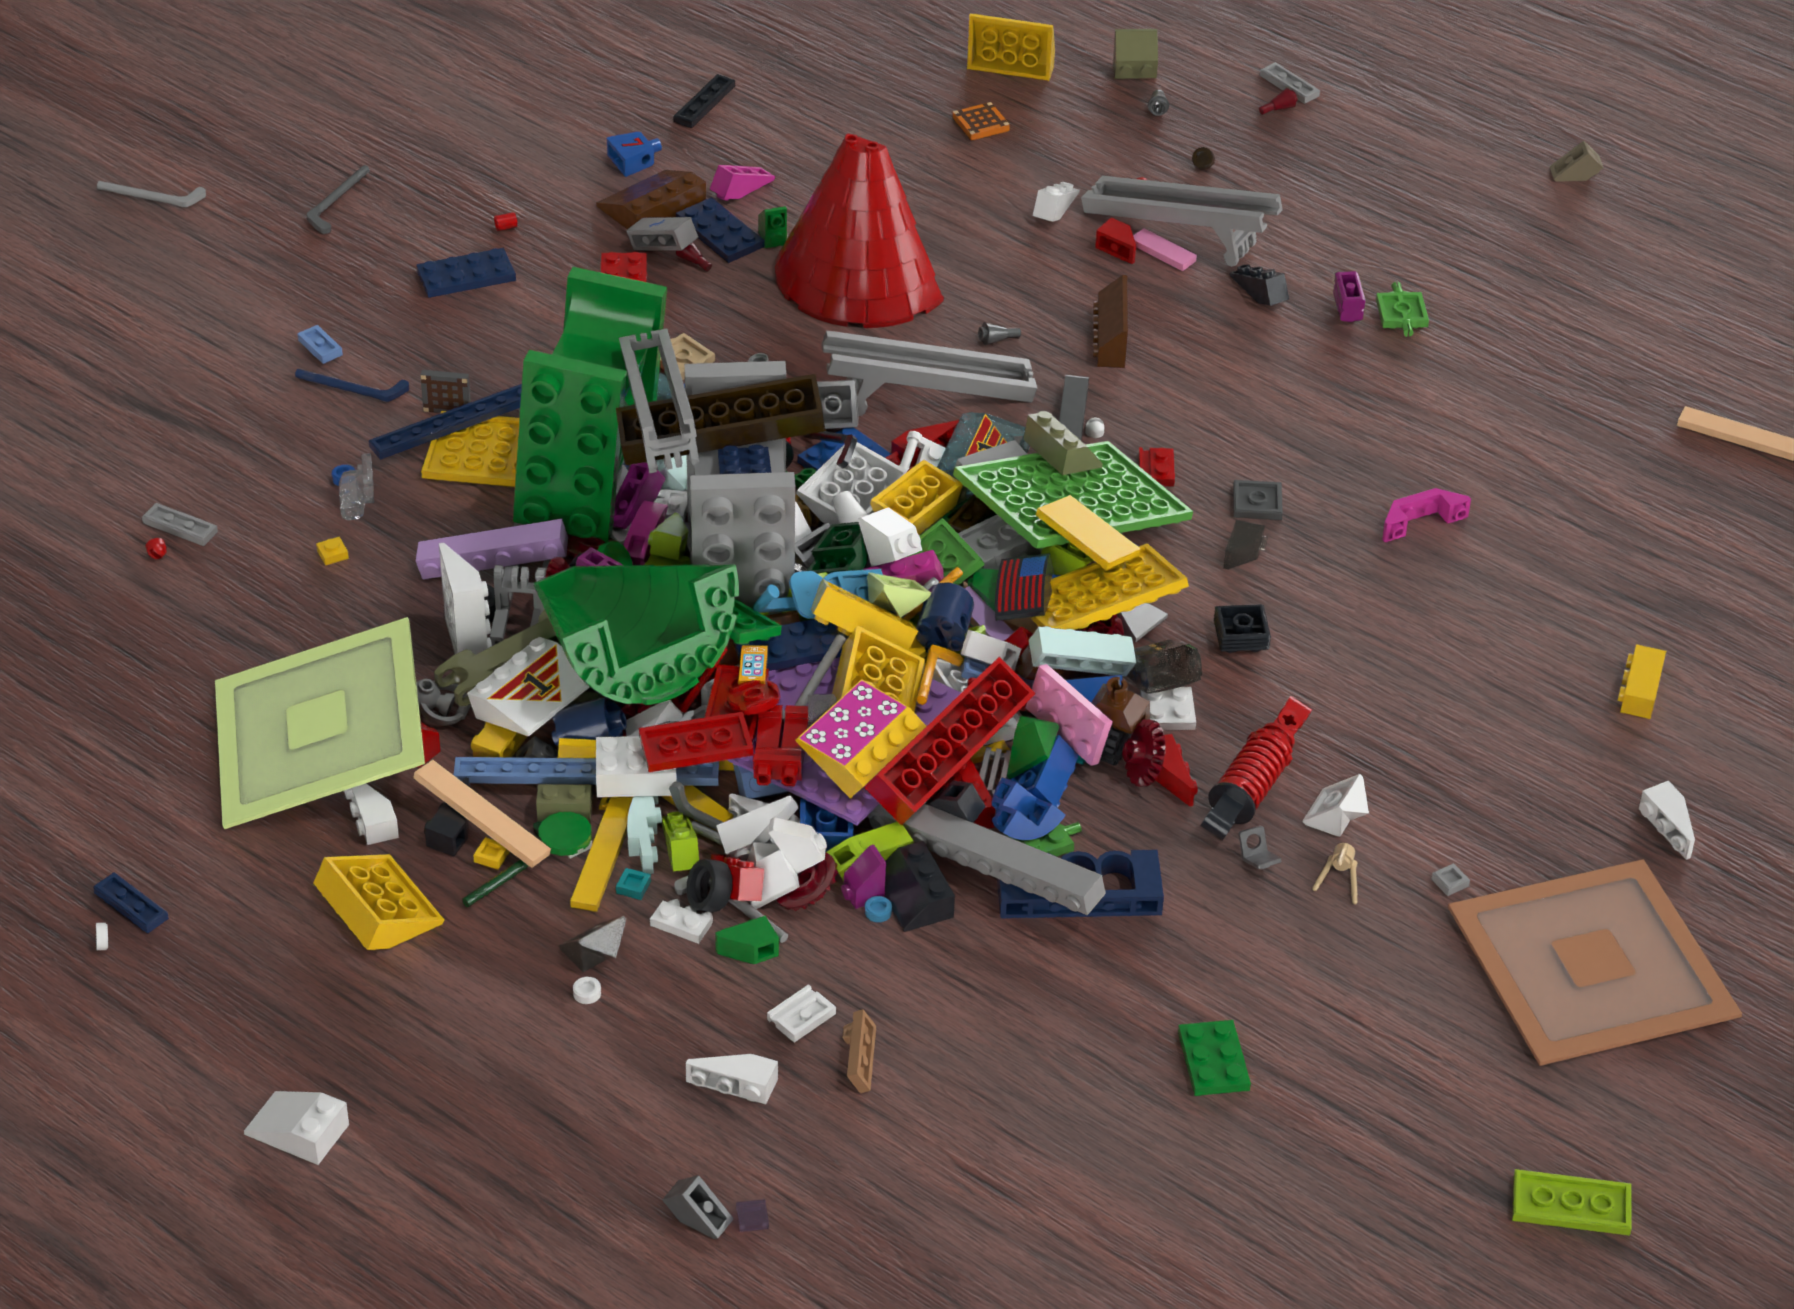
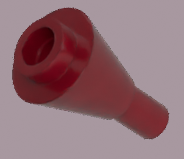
[1259,88,1297,115]
[676,242,712,272]

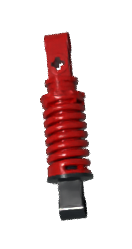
[1200,696,1313,841]

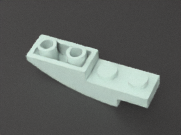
[627,796,662,874]

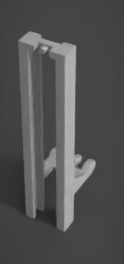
[1081,176,1282,267]
[619,329,700,473]
[821,330,1037,416]
[490,523,551,646]

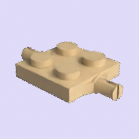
[660,333,715,380]

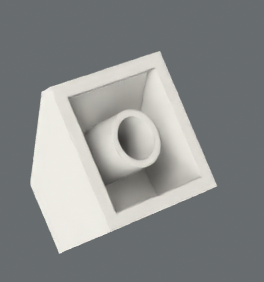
[858,508,922,567]

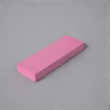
[1133,228,1197,271]

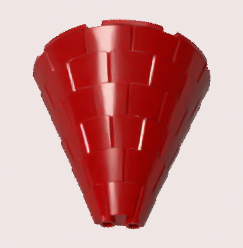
[775,133,944,328]

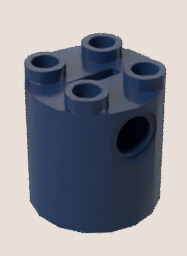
[916,583,974,653]
[552,697,627,746]

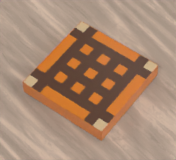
[953,102,1010,141]

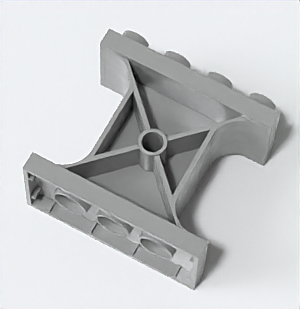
[684,361,795,615]

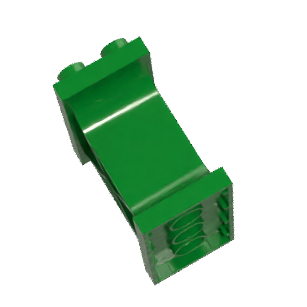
[513,267,667,542]

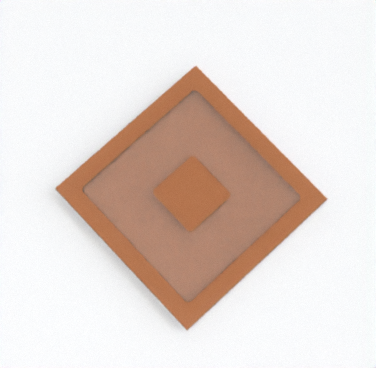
[1448,859,1742,1066]

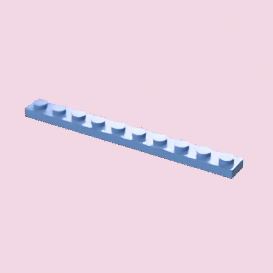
[454,757,719,786]

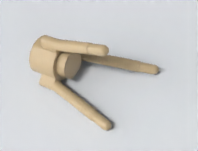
[1312,843,1357,904]

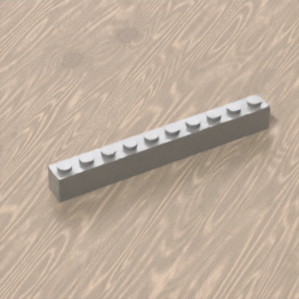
[868,803,1106,915]

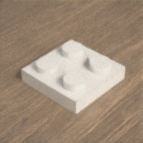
[1140,687,1196,730]

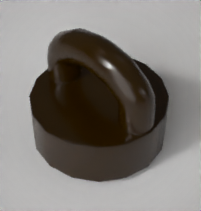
[1192,147,1215,170]

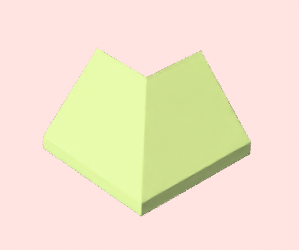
[867,572,931,618]

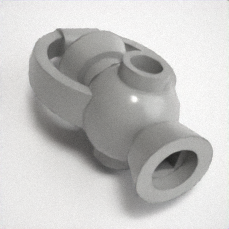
[416,679,471,726]

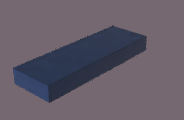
[93,872,169,934]

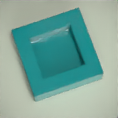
[616,868,651,900]

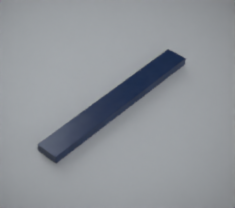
[369,384,522,460]

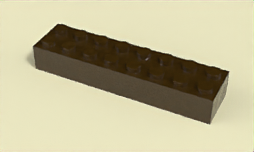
[616,374,826,466]

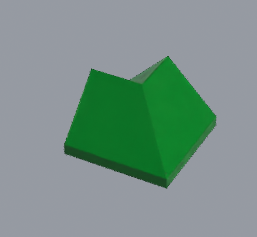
[1007,716,1059,779]

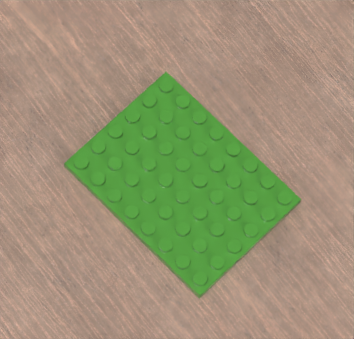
[953,441,1193,549]

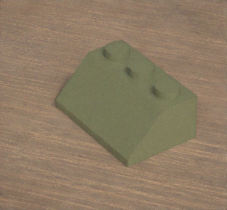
[1023,411,1103,475]

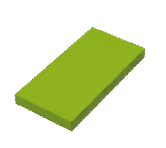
[1512,1169,1632,1236]

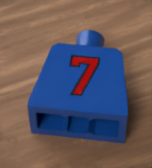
[607,132,662,177]

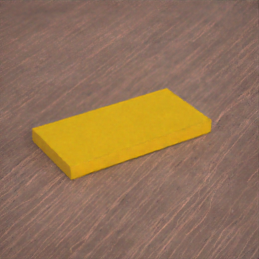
[1036,495,1141,570]

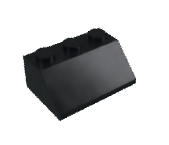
[885,841,955,932]

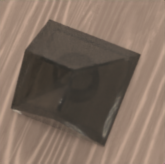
[559,916,626,972]

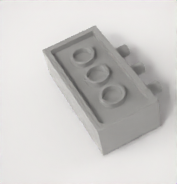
[958,515,1042,575]

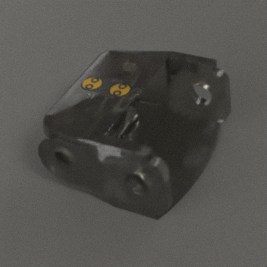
[1127,640,1202,694]

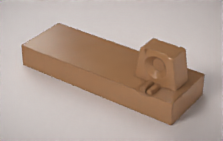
[842,1009,876,1094]

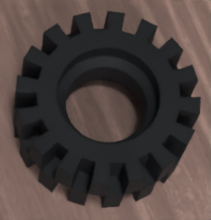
[1100,727,1131,766]

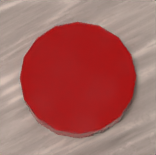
[727,680,781,715]

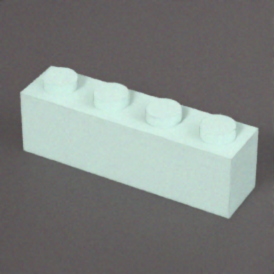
[1029,626,1136,676]

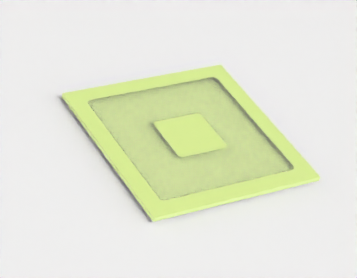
[215,617,425,829]

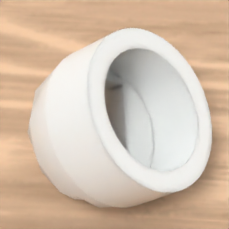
[1085,417,1105,438]

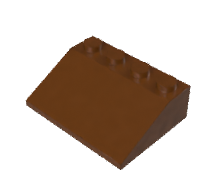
[596,170,706,230]

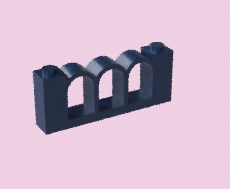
[997,850,1164,919]

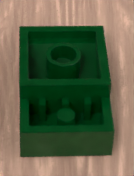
[807,522,868,574]

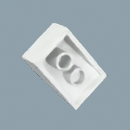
[244,1091,349,1165]

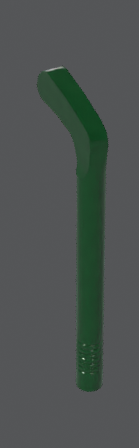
[462,821,542,907]

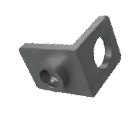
[516,736,558,758]
[1238,825,1281,869]

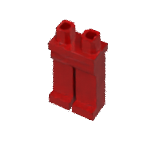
[753,705,811,787]

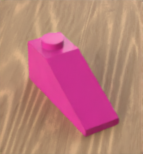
[710,165,775,201]

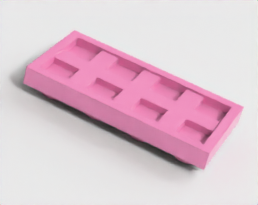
[1026,664,1113,766]

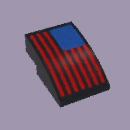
[995,553,1054,621]

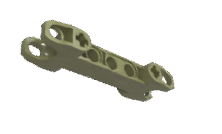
[434,610,561,706]

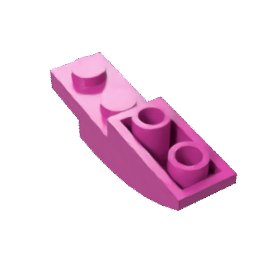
[623,500,668,566]

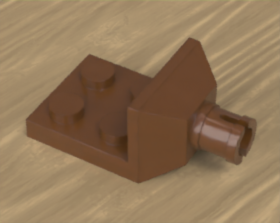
[1091,677,1150,735]

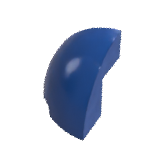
[992,777,1066,840]

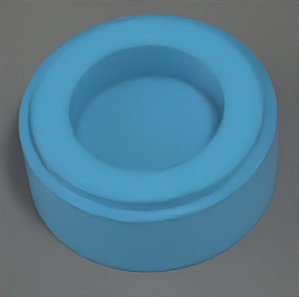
[865,896,892,922]

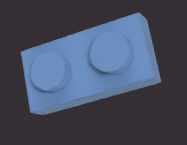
[297,325,343,364]

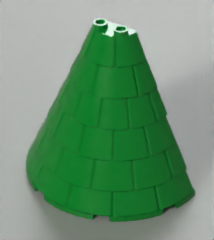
[534,564,739,705]

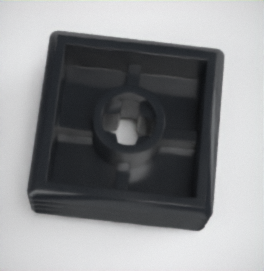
[1214,604,1271,653]

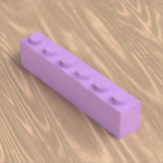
[416,519,568,579]

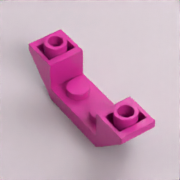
[1382,488,1471,542]

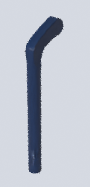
[295,369,409,402]

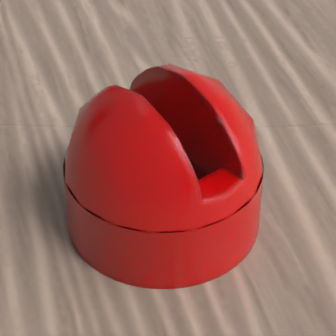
[145,538,167,560]

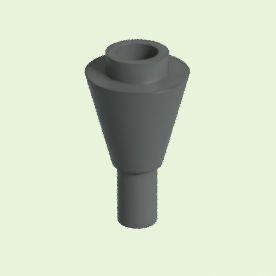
[978,322,1021,345]

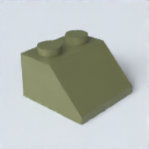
[1113,29,1158,79]
[536,784,594,824]

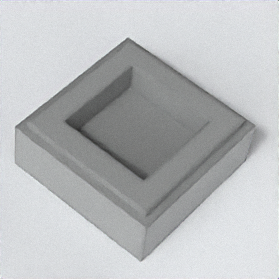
[1431,863,1470,896]

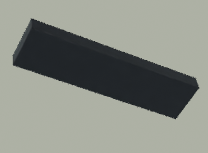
[673,74,735,128]

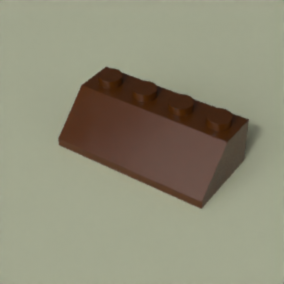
[1093,275,1128,368]

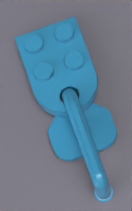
[753,569,894,619]

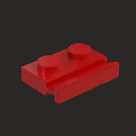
[1139,447,1175,487]

